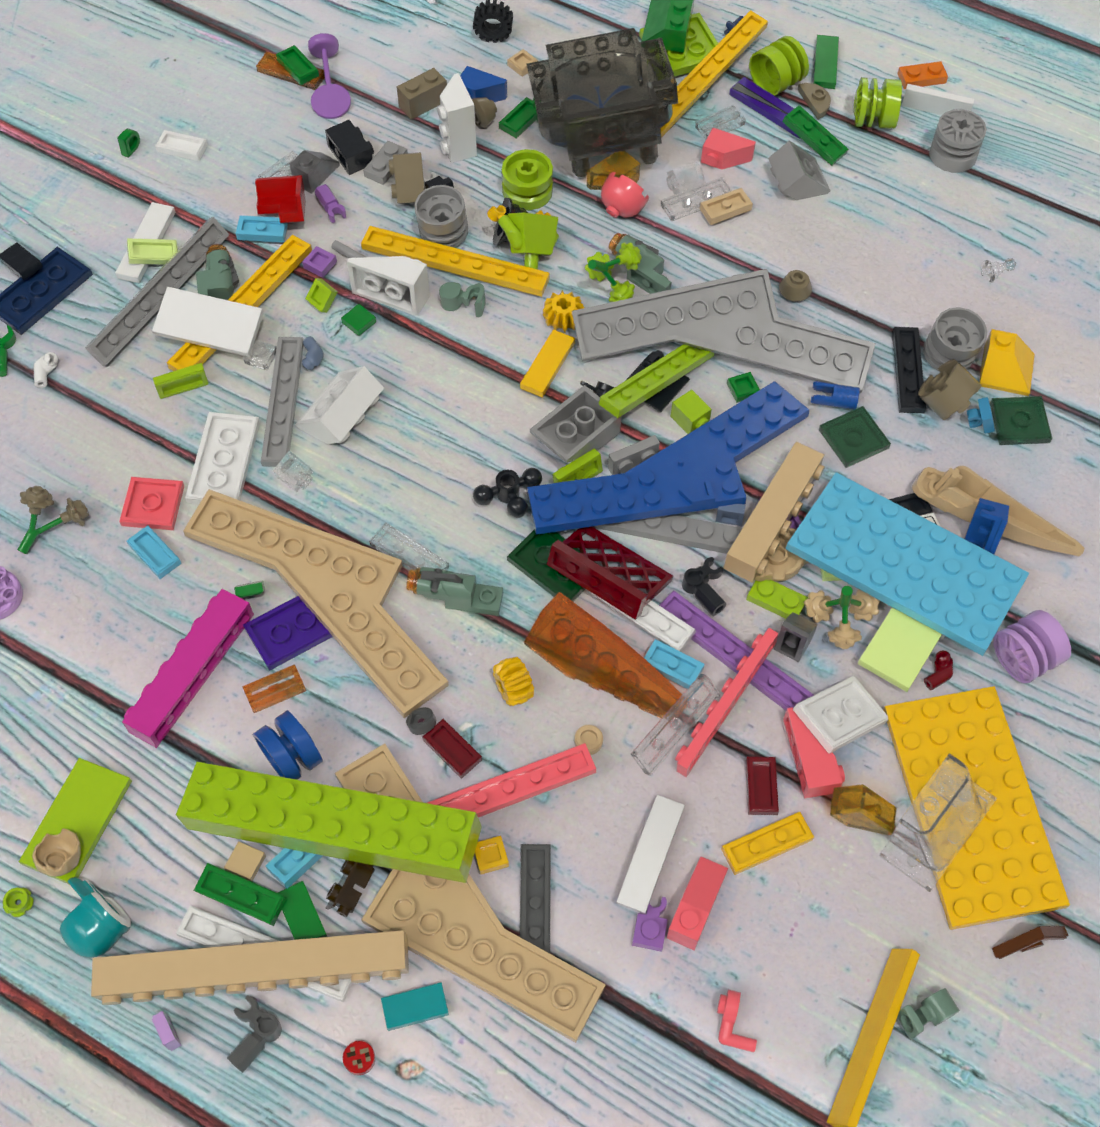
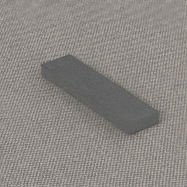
[520,844,551,953]

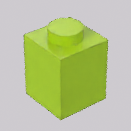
[670,389,712,434]

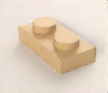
[700,188,753,225]

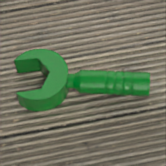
[0,325,16,377]

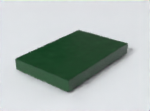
[507,529,599,608]

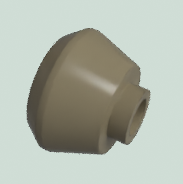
[472,97,497,128]
[779,270,812,302]

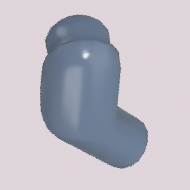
[302,336,324,370]

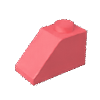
[701,128,756,170]

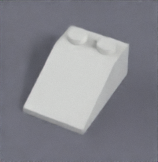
[347,256,430,316]

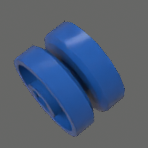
[252,710,323,780]

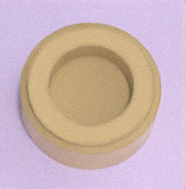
[574,725,603,755]

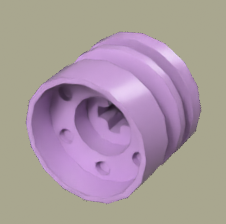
[993,610,1071,683]

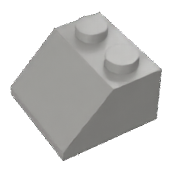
[768,140,830,200]

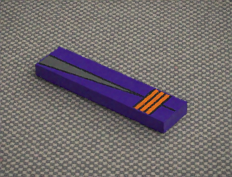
[729,77,800,139]

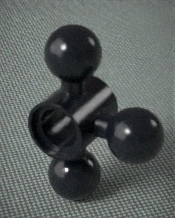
[473,468,542,518]

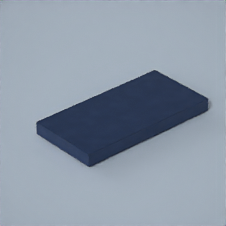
[0,246,93,335]

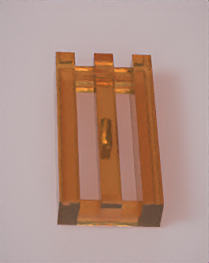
[242,664,306,713]

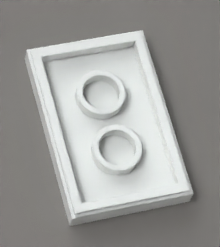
[793,676,888,754]

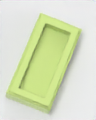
[127,238,178,265]

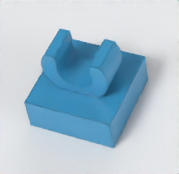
[967,397,995,434]

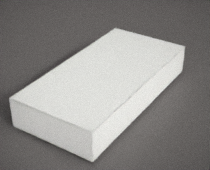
[155,130,208,161]

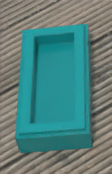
[381,982,449,1031]

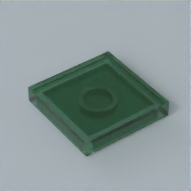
[990,396,1052,445]
[819,406,891,468]

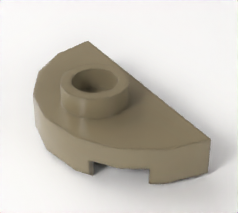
[798,83,831,120]

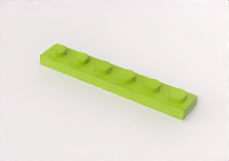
[599,344,715,418]

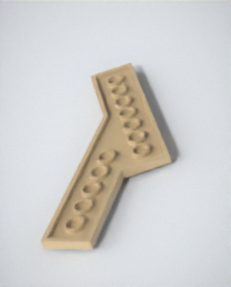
[183,489,449,718]
[335,744,606,1043]

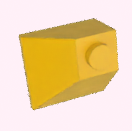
[979,329,1035,396]

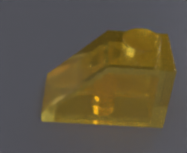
[587,148,640,190]
[830,784,897,835]

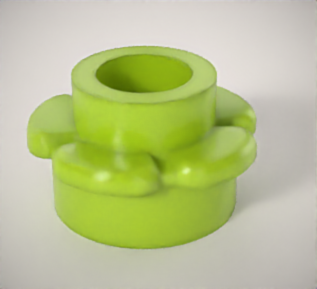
[3,888,34,917]

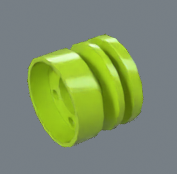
[749,36,809,96]
[853,77,902,129]

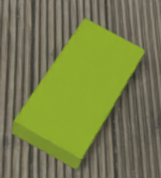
[153,363,209,399]

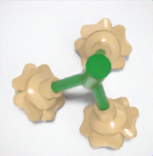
[804,586,880,649]

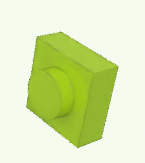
[305,278,338,313]

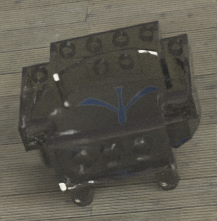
[526,28,678,177]

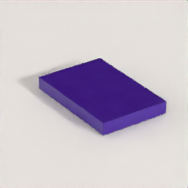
[243,596,333,671]

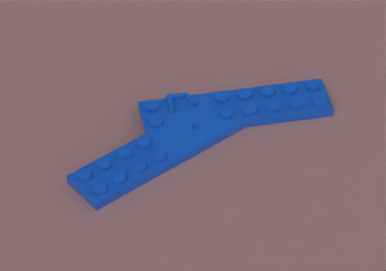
[527,381,809,534]

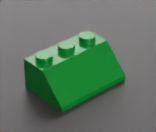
[641,0,694,53]

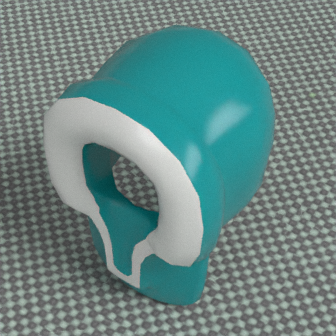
[60,877,131,958]

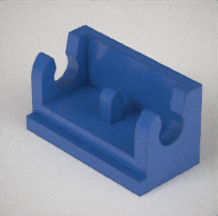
[964,498,1009,554]

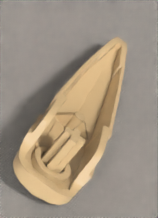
[912,466,1085,556]

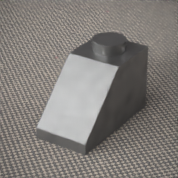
[289,150,340,194]
[774,612,817,662]

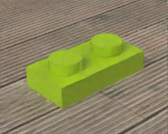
[552,448,603,483]
[746,580,808,619]

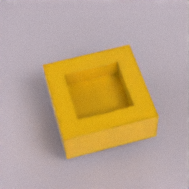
[474,836,509,875]

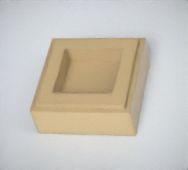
[507,49,538,77]
[224,841,266,882]

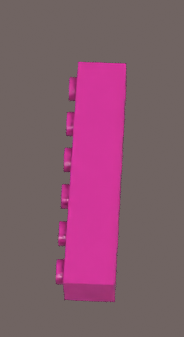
[122,589,254,748]

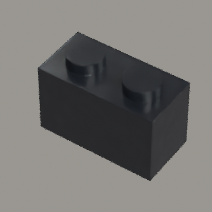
[325,120,374,175]

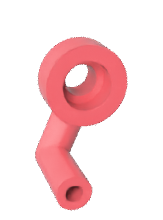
[717,989,757,1052]

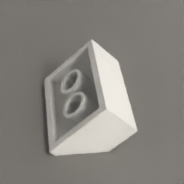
[437,73,477,163]
[295,366,384,444]

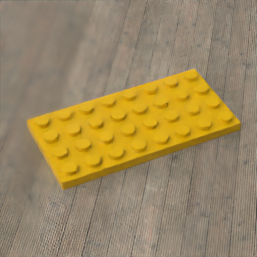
[883,686,1070,930]

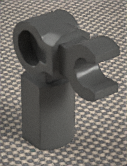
[227,995,282,1073]

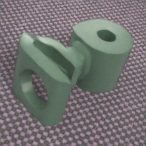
[439,282,486,317]
[897,988,960,1040]

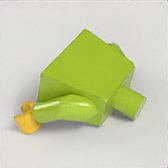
[487,205,559,269]

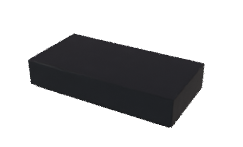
[0,242,43,280]

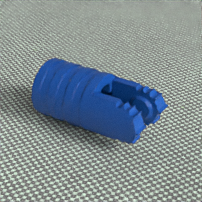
[811,381,860,410]

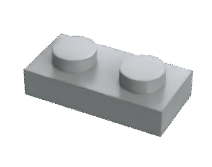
[363,141,408,185]
[608,435,660,475]

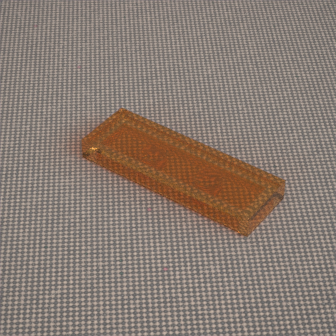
[256,51,325,90]

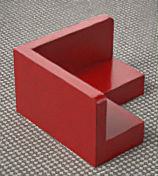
[255,175,306,223]

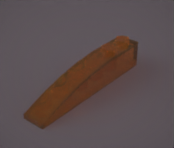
[524,592,689,723]

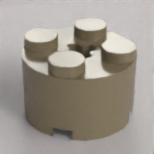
[918,359,982,420]

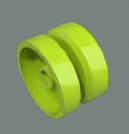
[501,149,553,211]

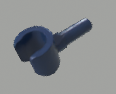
[724,16,743,35]

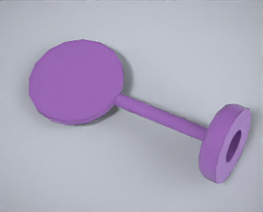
[308,33,351,119]

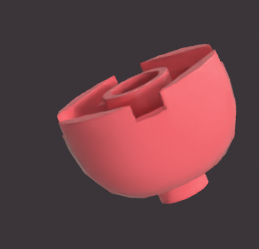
[601,172,649,218]

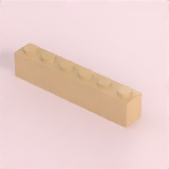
[723,442,825,583]

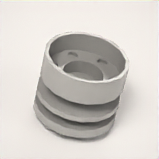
[929,109,987,173]
[415,185,468,248]
[923,307,987,372]

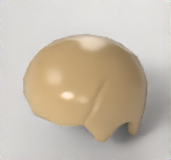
[32,829,81,877]

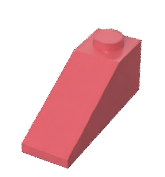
[783,707,845,799]
[667,857,728,951]

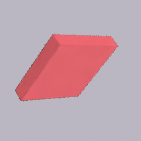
[119,477,184,531]

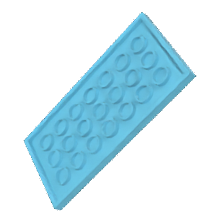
[786,472,1029,656]

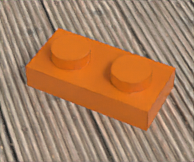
[897,61,948,89]

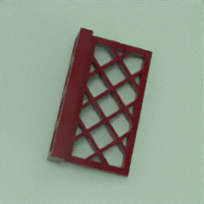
[547,526,673,620]

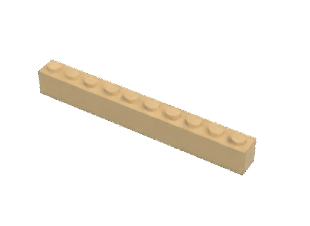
[91,930,409,1005]

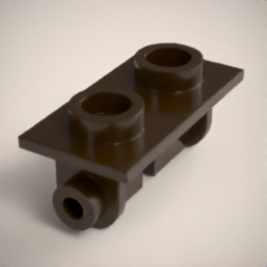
[325,860,375,917]

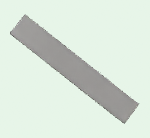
[261,337,304,467]

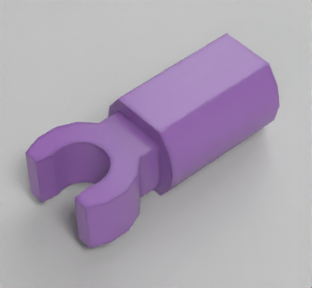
[315,184,346,223]

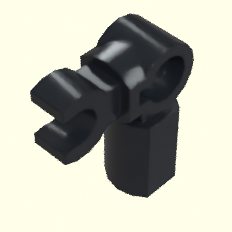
[682,557,726,617]

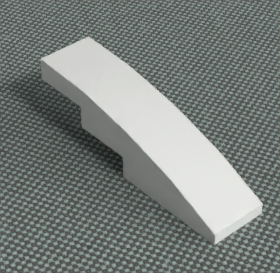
[617,795,685,914]

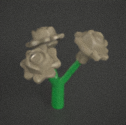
[17,486,89,554]

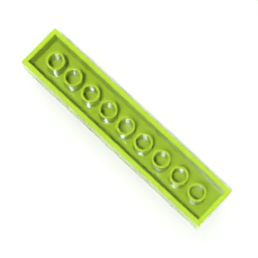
[176,762,482,883]

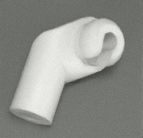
[33,352,58,388]

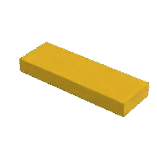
[520,329,575,398]
[721,812,814,875]

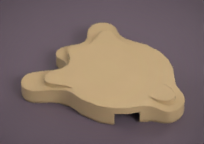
[754,528,810,581]

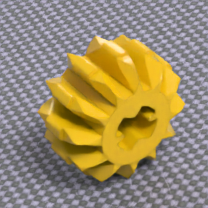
[543,290,584,332]
[493,657,534,706]

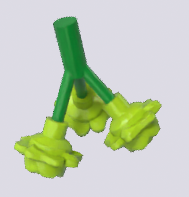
[585,242,642,302]

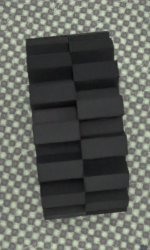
[473,0,513,43]

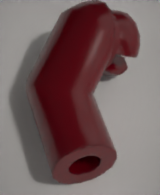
[924,650,953,690]

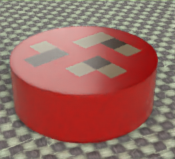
[343,1041,375,1076]

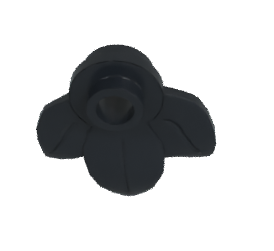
[580,381,615,397]

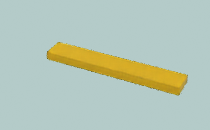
[827,949,920,1127]

